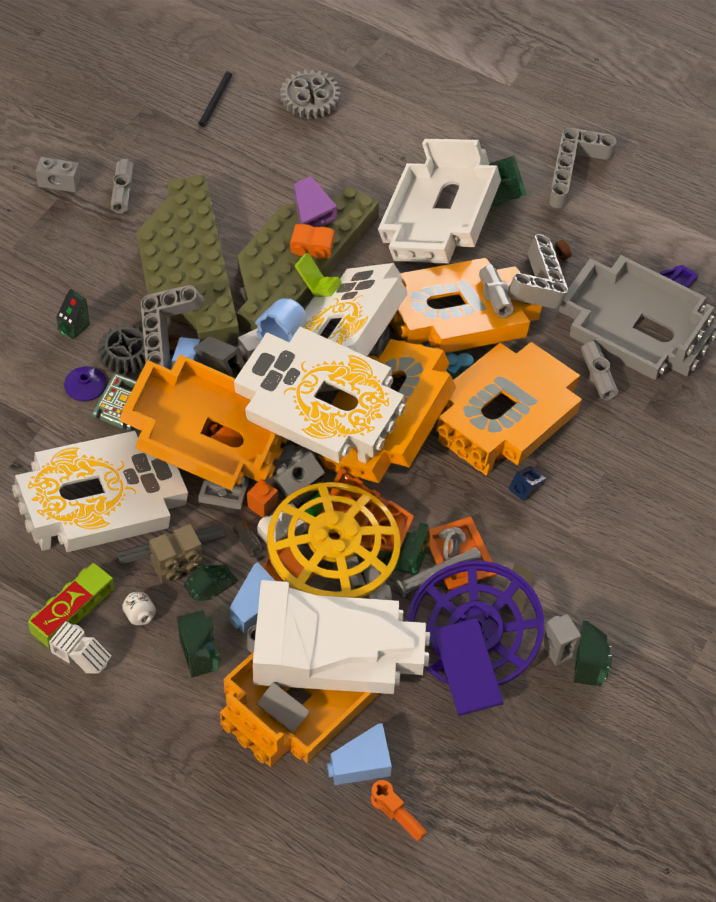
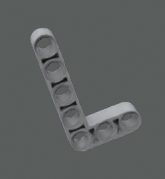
[549,128,617,208]
[508,234,568,309]
[141,285,204,370]

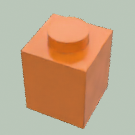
[247,479,278,517]

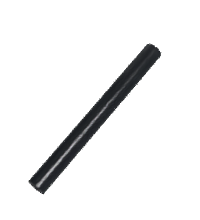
[198,71,232,127]

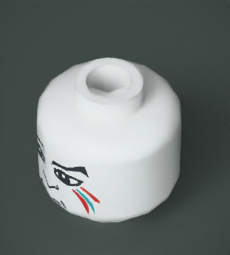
[123,592,156,625]

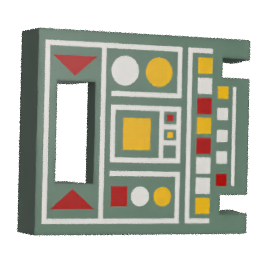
[92,373,137,431]

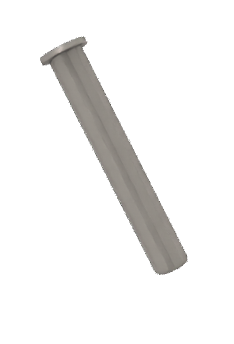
[396,547,481,597]

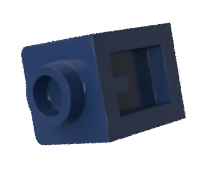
[509,466,546,501]

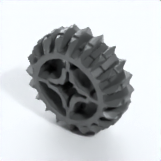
[98,323,146,375]

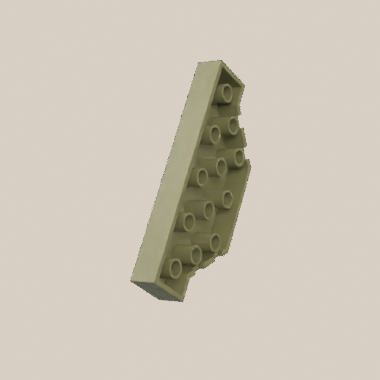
[136,174,240,343]
[237,185,379,333]

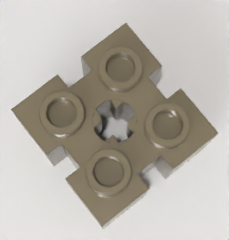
[149,524,203,584]

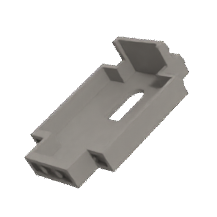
[559,255,716,380]

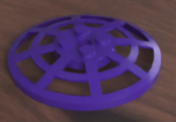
[407,561,544,686]

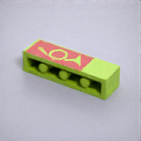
[28,563,114,649]

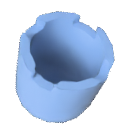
[255,298,307,342]

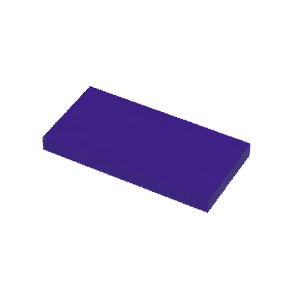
[433,618,503,717]

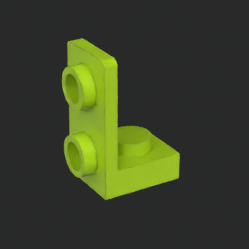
[295,253,342,297]

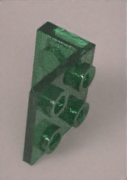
[378,523,430,575]

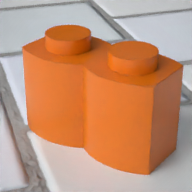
[290,224,335,259]

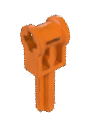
[371,780,427,841]

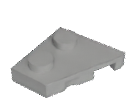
[199,476,251,510]

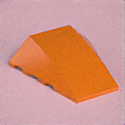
[322,467,414,552]

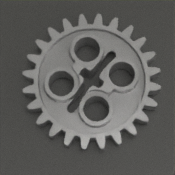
[280,69,341,119]

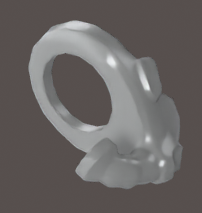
[439,527,466,560]

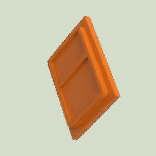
[422,516,498,591]

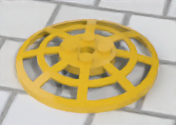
[267,482,401,598]

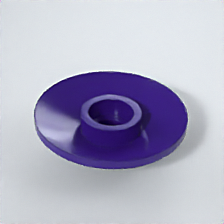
[64,366,106,401]

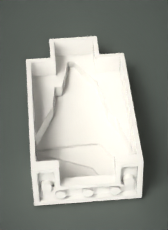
[253,580,430,694]

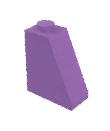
[294,176,337,227]

